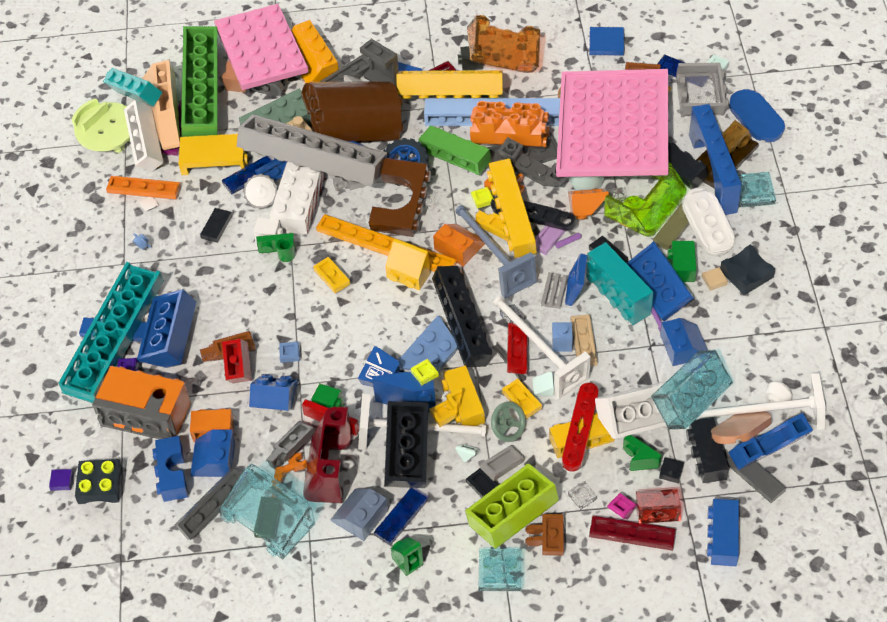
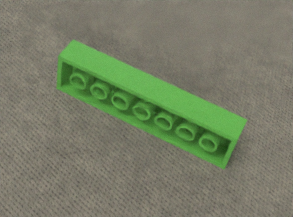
[181,26,218,137]

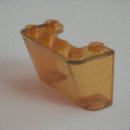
[467,15,540,73]

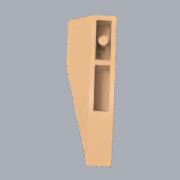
[142,60,180,150]

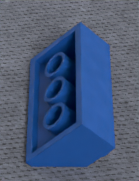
[137,289,196,368]

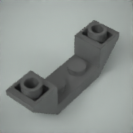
[498,137,567,186]

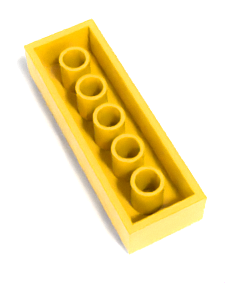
[397,70,503,98]

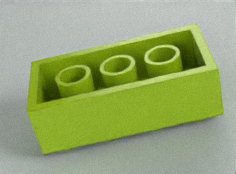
[465,463,559,549]

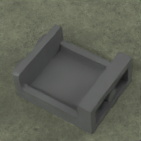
[360,38,399,86]

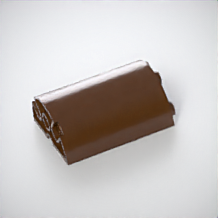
[301,81,403,141]

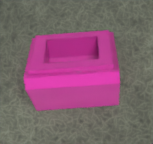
[607,493,637,520]

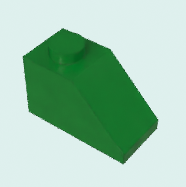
[390,537,423,576]

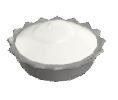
[243,174,278,209]

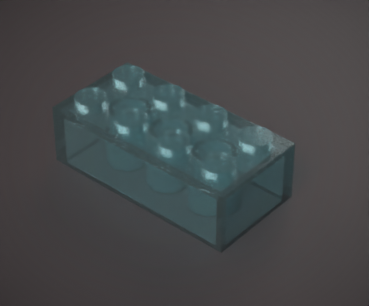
[651,350,733,430]

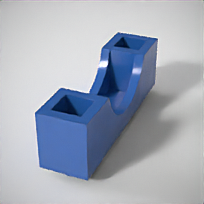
[728,413,813,470]

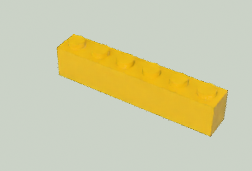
[487,158,537,258]

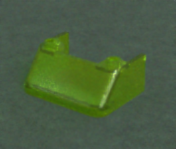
[604,162,687,237]

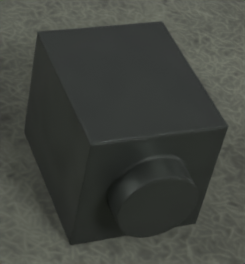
[457,45,483,70]

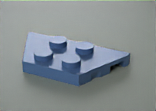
[398,316,458,372]

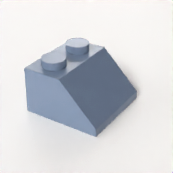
[330,488,388,541]

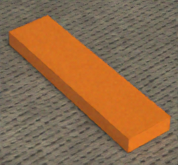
[106,176,181,199]

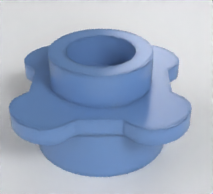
[132,233,151,250]

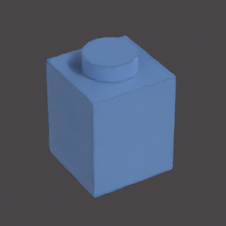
[552,322,572,352]

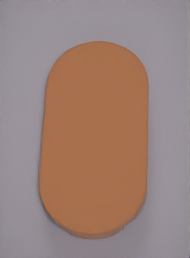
[711,412,772,444]

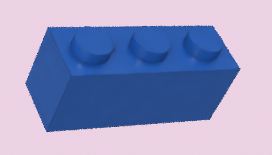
[707,499,739,567]

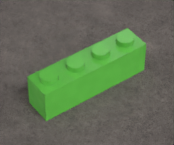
[418,125,491,175]

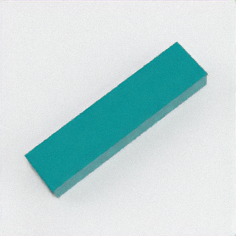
[58,261,164,403]

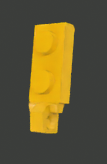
[475,210,509,241]

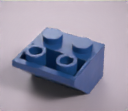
[249,374,298,411]

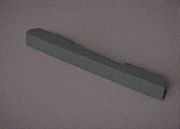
[492,342,526,382]

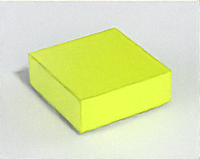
[471,187,494,209]
[411,359,439,386]

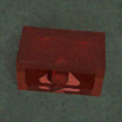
[636,489,681,524]

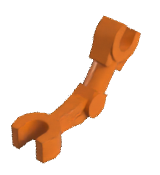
[270,453,307,499]

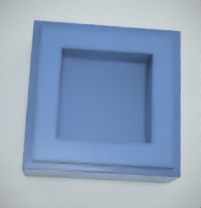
[279,341,300,363]

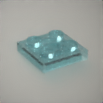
[738,172,776,207]
[478,549,522,591]

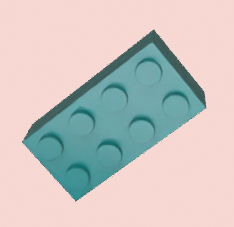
[586,242,653,325]

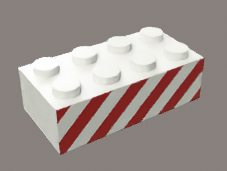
[269,161,324,235]

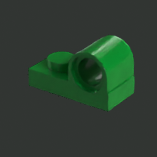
[256,233,296,262]

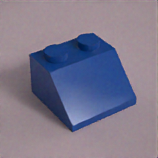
[660,318,710,366]
[190,430,235,477]

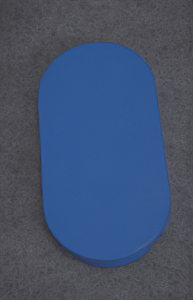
[729,89,785,142]

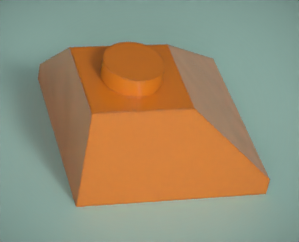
[568,188,609,219]

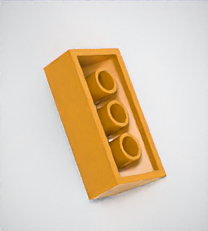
[291,20,339,83]

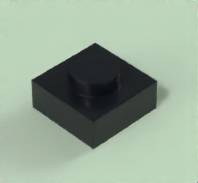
[659,457,684,484]

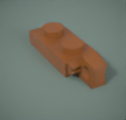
[200,331,256,362]

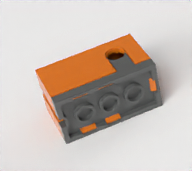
[92,366,191,439]

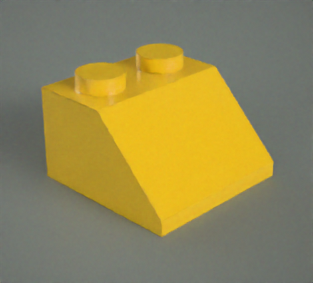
[385,239,430,291]

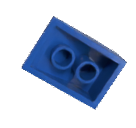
[372,371,436,413]

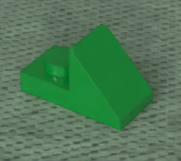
[623,435,662,471]

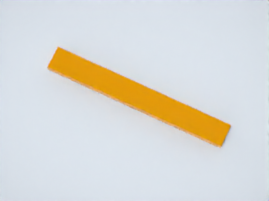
[316,214,457,272]

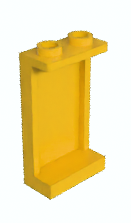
[178,134,249,175]

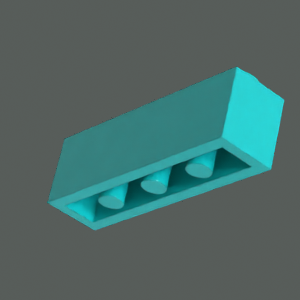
[103,68,163,107]

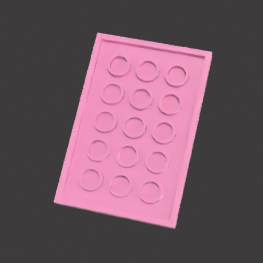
[214,4,308,90]

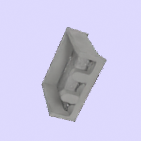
[676,62,728,118]

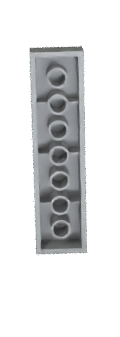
[237,114,387,186]

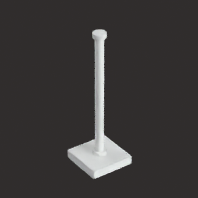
[493,296,590,399]
[695,373,826,430]
[358,394,486,450]

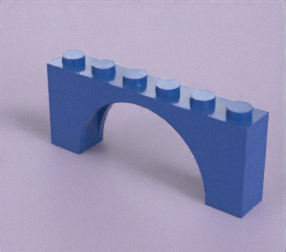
[689,104,742,215]

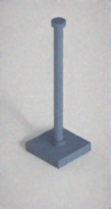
[455,205,537,298]

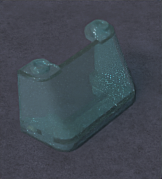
[219,464,315,560]

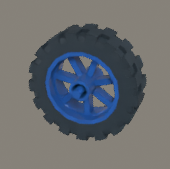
[383,138,429,187]

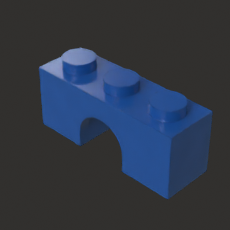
[152,436,188,502]

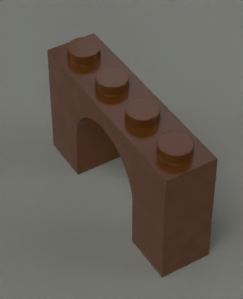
[368,158,431,237]

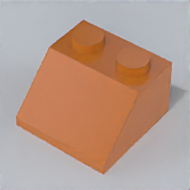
[433,224,485,267]

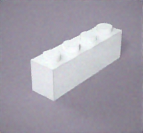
[124,100,163,172]

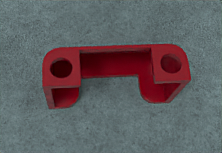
[303,407,352,503]

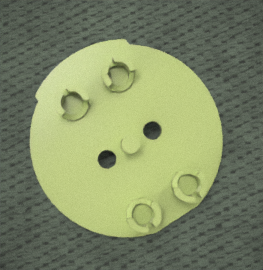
[72,99,130,153]

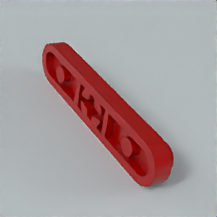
[562,383,599,472]

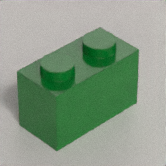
[667,241,696,282]

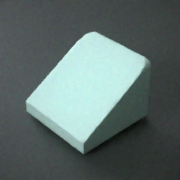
[532,372,554,397]

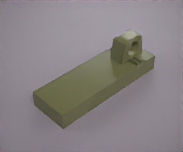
[653,203,690,250]

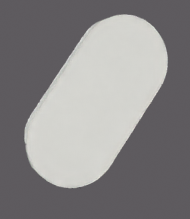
[682,188,735,256]

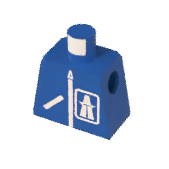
[358,346,403,387]

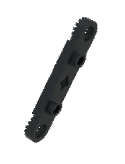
[490,196,576,231]

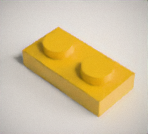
[313,257,350,294]
[502,378,542,419]

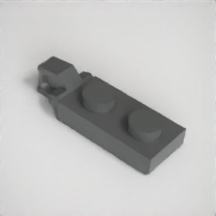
[267,421,315,469]

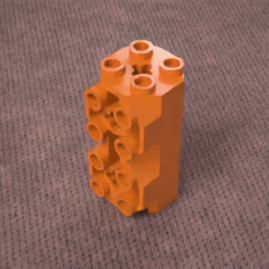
[470,101,550,148]

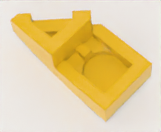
[429,388,463,427]

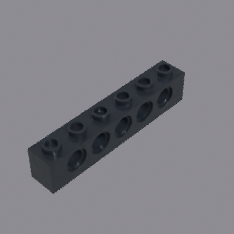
[432,266,492,368]

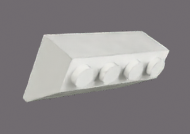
[595,382,682,439]

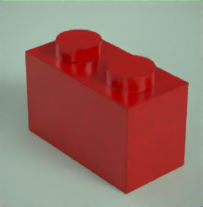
[222,339,252,384]

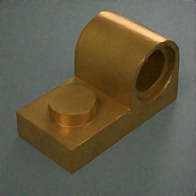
[722,120,751,154]

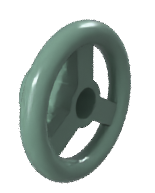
[491,402,526,442]

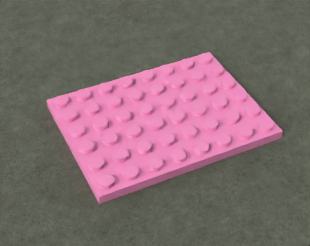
[556,69,668,177]

